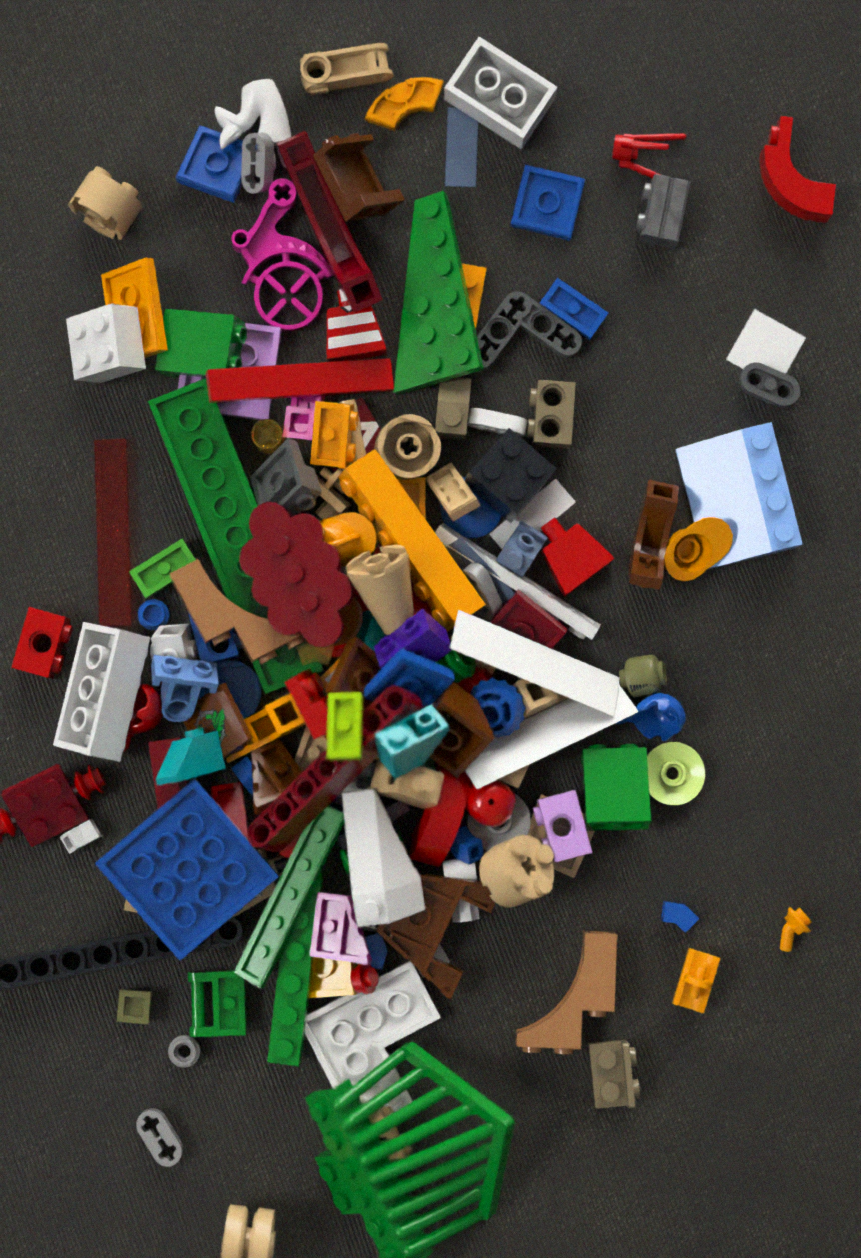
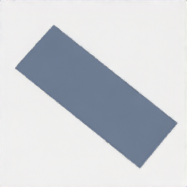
[445,107,478,187]
[445,537,515,603]

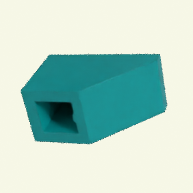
[375,705,449,779]

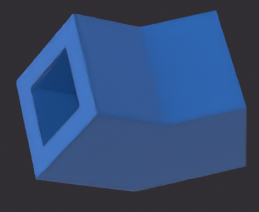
[231,756,253,796]
[450,825,484,865]
[661,901,699,933]
[365,932,388,970]

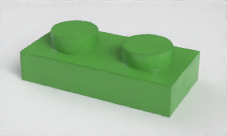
[129,538,196,599]

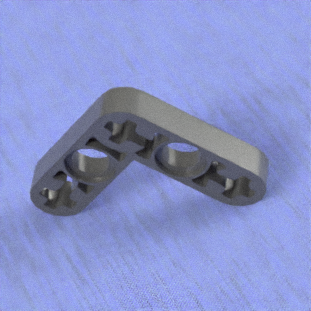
[477,291,582,371]

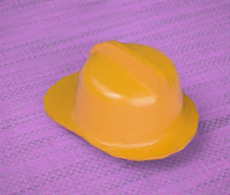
[320,512,377,567]
[664,517,733,581]

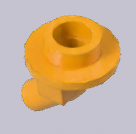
[779,907,812,952]

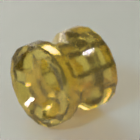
[251,419,284,453]

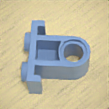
[151,655,219,722]

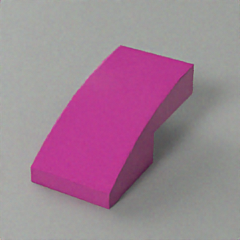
[283,396,325,440]

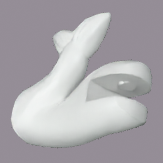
[215,79,292,170]

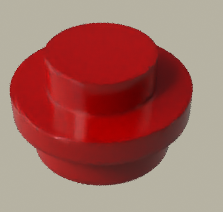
[350,964,379,995]

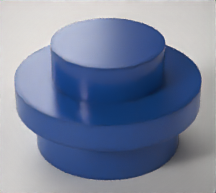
[138,599,170,631]

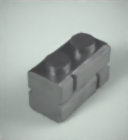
[635,174,690,249]

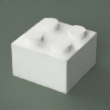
[66,303,146,383]

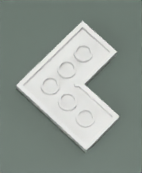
[305,961,441,1112]

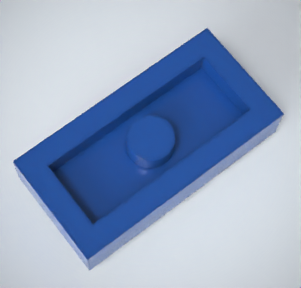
[539,278,608,340]

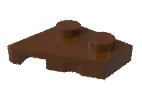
[251,739,302,815]

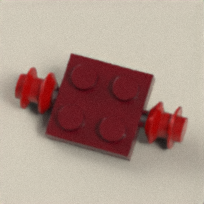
[0,763,107,847]

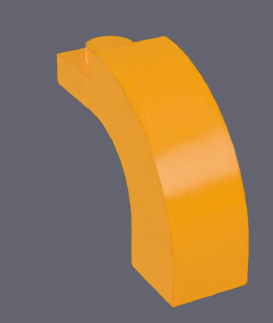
[226,694,306,763]

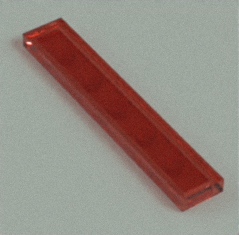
[94,438,132,627]

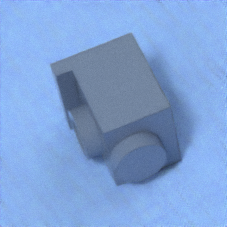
[496,521,548,577]

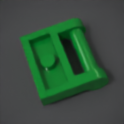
[188,970,247,1037]

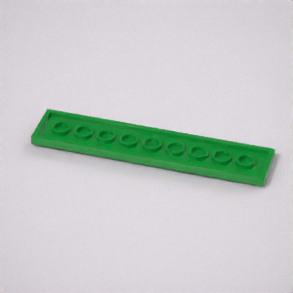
[148,378,324,694]

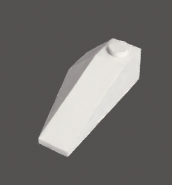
[342,788,425,927]

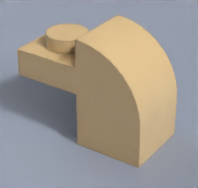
[513,679,569,718]

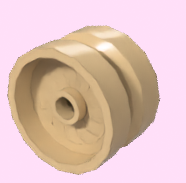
[221,1204,276,1258]

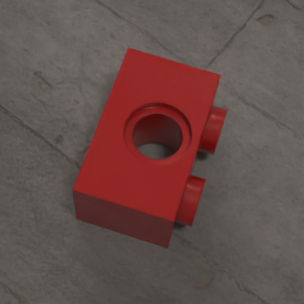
[11,607,73,679]

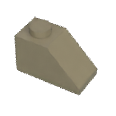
[435,377,471,441]

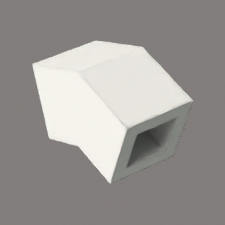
[60,819,102,854]

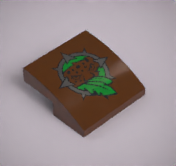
[183,683,253,761]

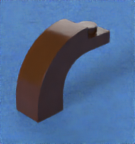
[628,479,679,590]

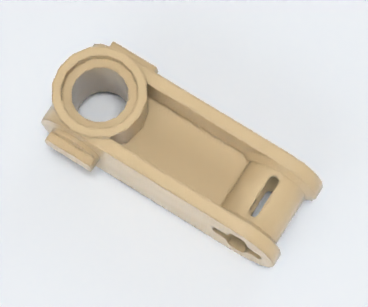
[300,43,393,95]

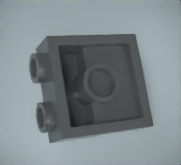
[250,438,322,517]

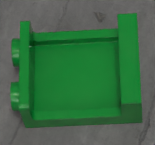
[155,309,247,378]
[581,744,651,831]

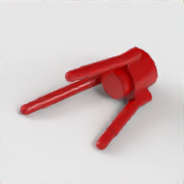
[612,133,687,178]

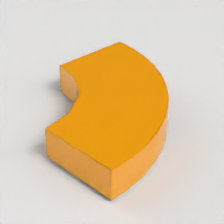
[365,77,444,131]

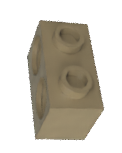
[527,380,576,449]

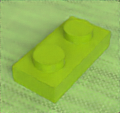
[327,692,363,760]

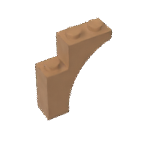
[170,559,306,664]
[515,930,617,1054]

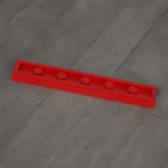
[206,358,394,403]

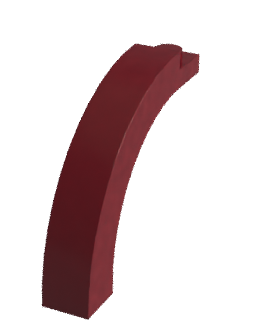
[276,131,383,313]

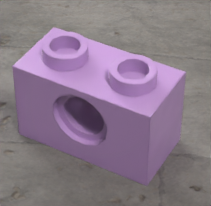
[533,790,592,863]

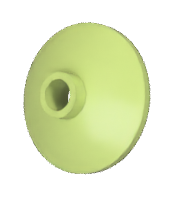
[647,742,705,805]

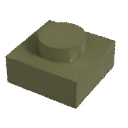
[116,988,153,1024]

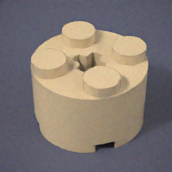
[68,166,142,240]
[374,414,441,480]
[479,835,554,908]

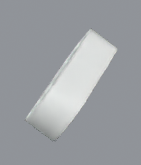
[467,408,528,437]

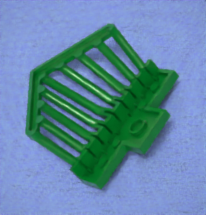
[305,1042,515,1258]

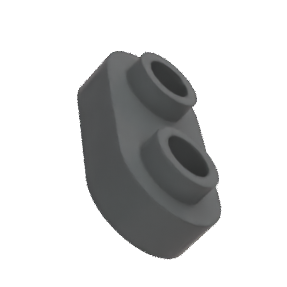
[739,362,800,408]

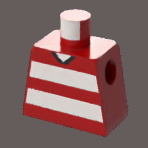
[326,289,387,362]

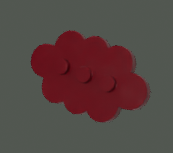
[239,502,354,648]

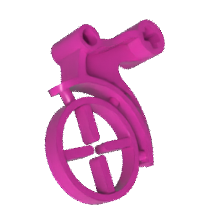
[231,178,334,331]

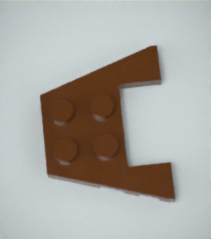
[377,873,495,999]

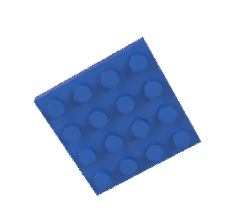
[95,778,279,961]

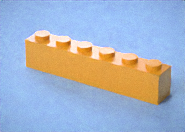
[338,449,486,631]

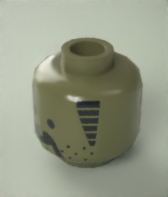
[619,654,667,698]

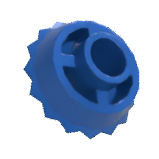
[470,678,526,738]

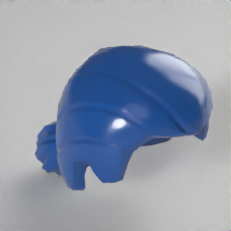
[614,693,686,741]

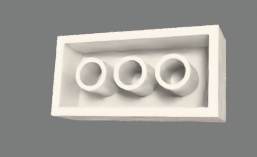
[53,622,150,762]

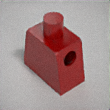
[540,517,614,597]

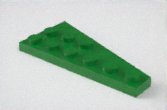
[393,191,484,395]

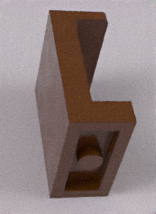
[313,133,405,222]

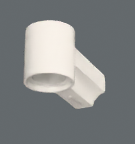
[443,859,479,923]

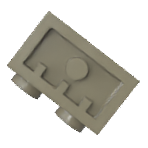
[588,1039,640,1109]

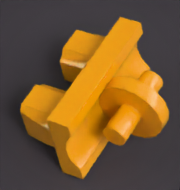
[672,948,720,1014]

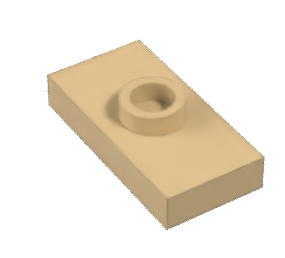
[425,462,480,521]

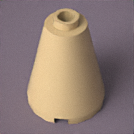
[346,545,414,635]

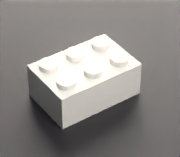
[444,37,557,150]

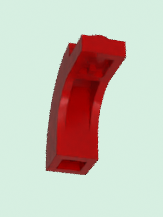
[760,116,836,223]
[409,762,471,867]

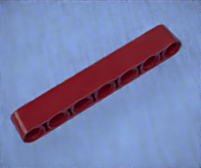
[247,686,422,852]

